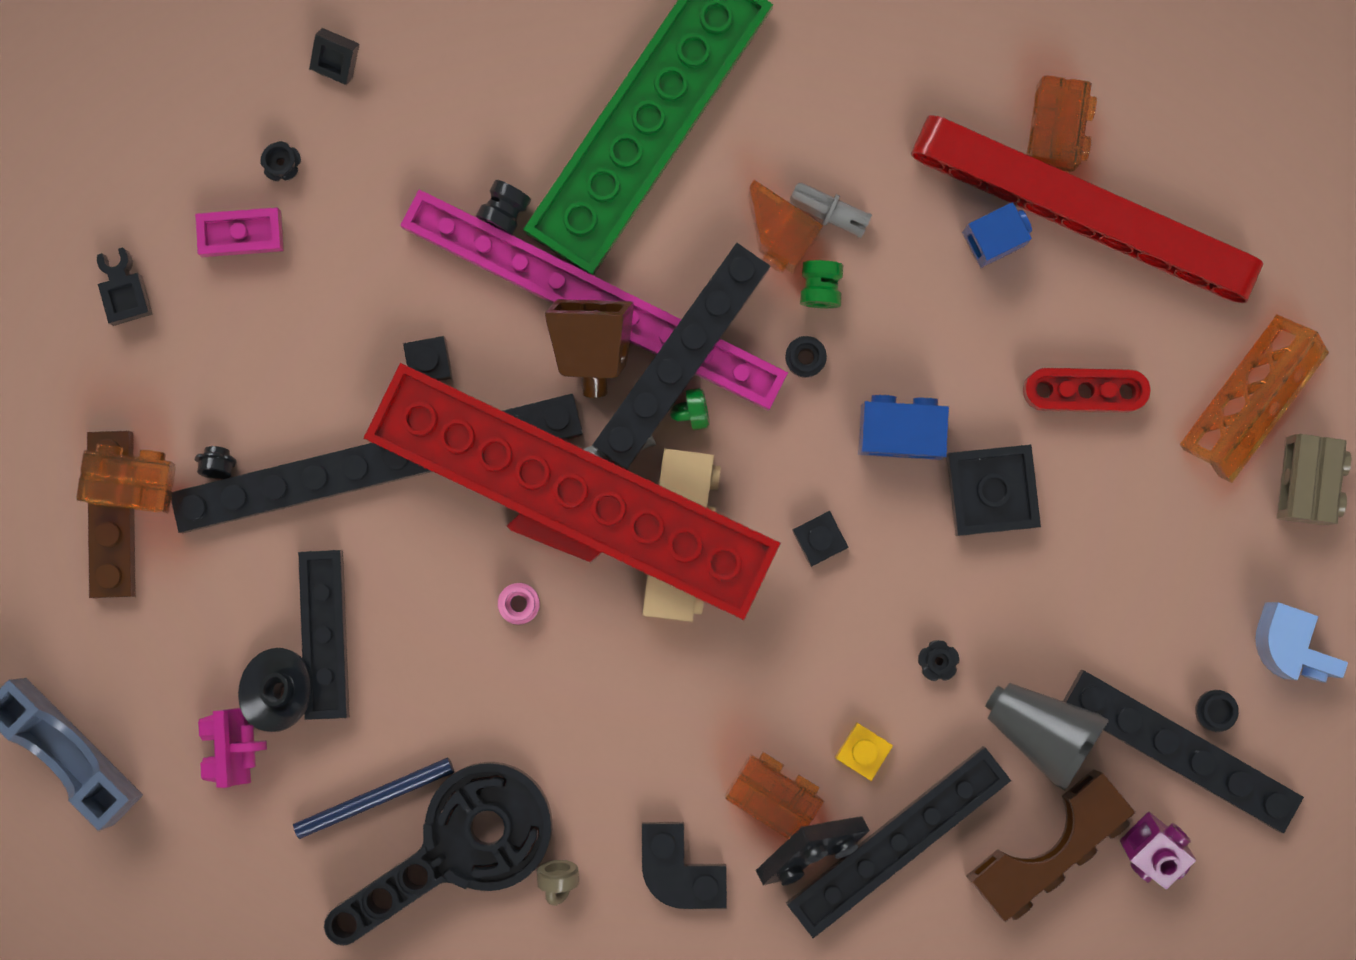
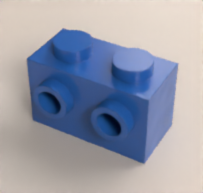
[858,395,949,460]

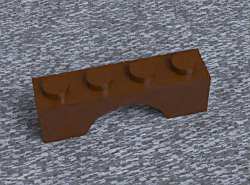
[966,769,1136,922]

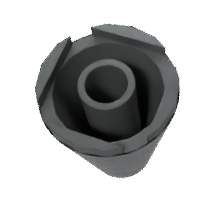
[985,683,1109,791]

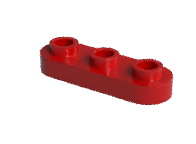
[1023,368,1151,413]

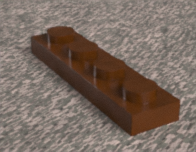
[87,431,136,598]

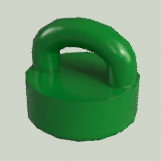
[669,387,710,431]

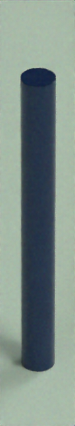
[293,757,454,839]

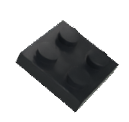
[946,444,1041,536]

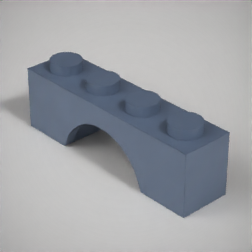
[0,678,143,831]

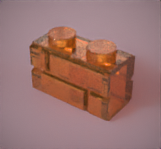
[1027,75,1097,172]
[76,444,176,514]
[724,751,824,839]

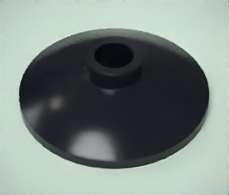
[238,648,312,732]

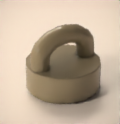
[537,860,579,906]

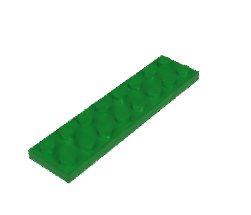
[523,0,773,276]

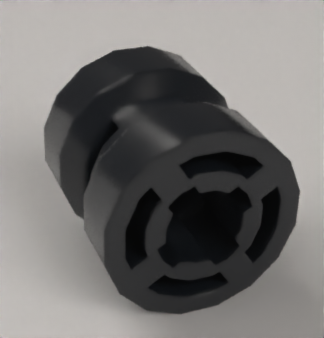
[476,180,531,235]

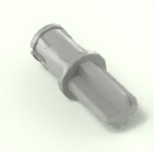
[789,183,872,238]

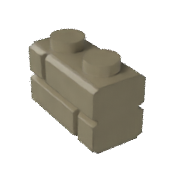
[1277,434,1352,525]

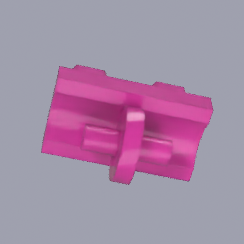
[198,708,267,788]

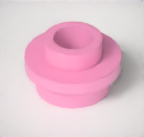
[498,583,540,625]

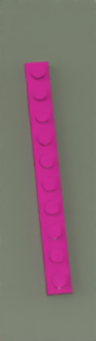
[400,189,788,411]

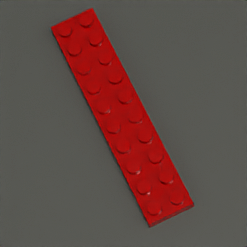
[363,363,781,621]

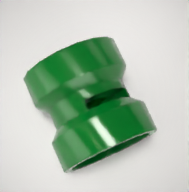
[800,260,843,309]

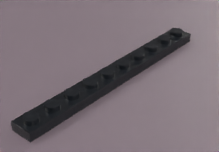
[169,393,583,534]

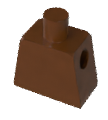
[545,299,634,398]

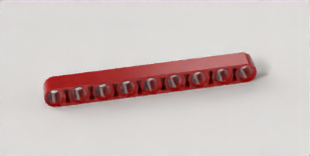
[911,115,1263,303]

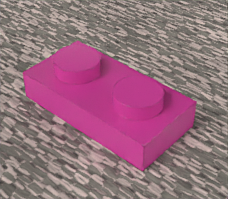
[195,207,284,257]

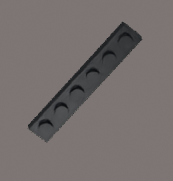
[592,242,771,470]
[1063,670,1304,834]
[786,746,1012,939]

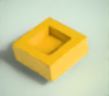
[834,722,893,781]

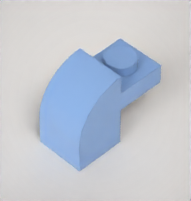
[1256,602,1348,683]

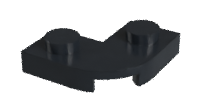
[642,822,727,909]

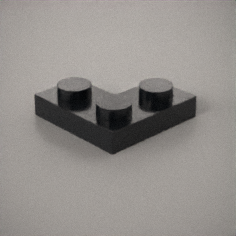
[756,816,870,886]

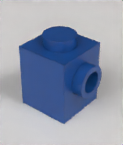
[962,202,1032,268]

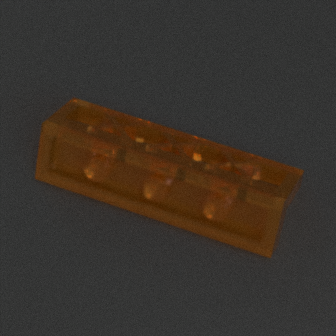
[1179,315,1329,483]

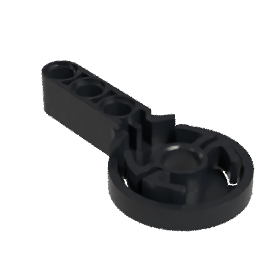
[324,762,552,945]

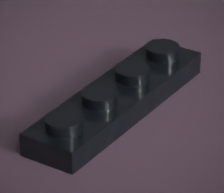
[298,550,350,720]

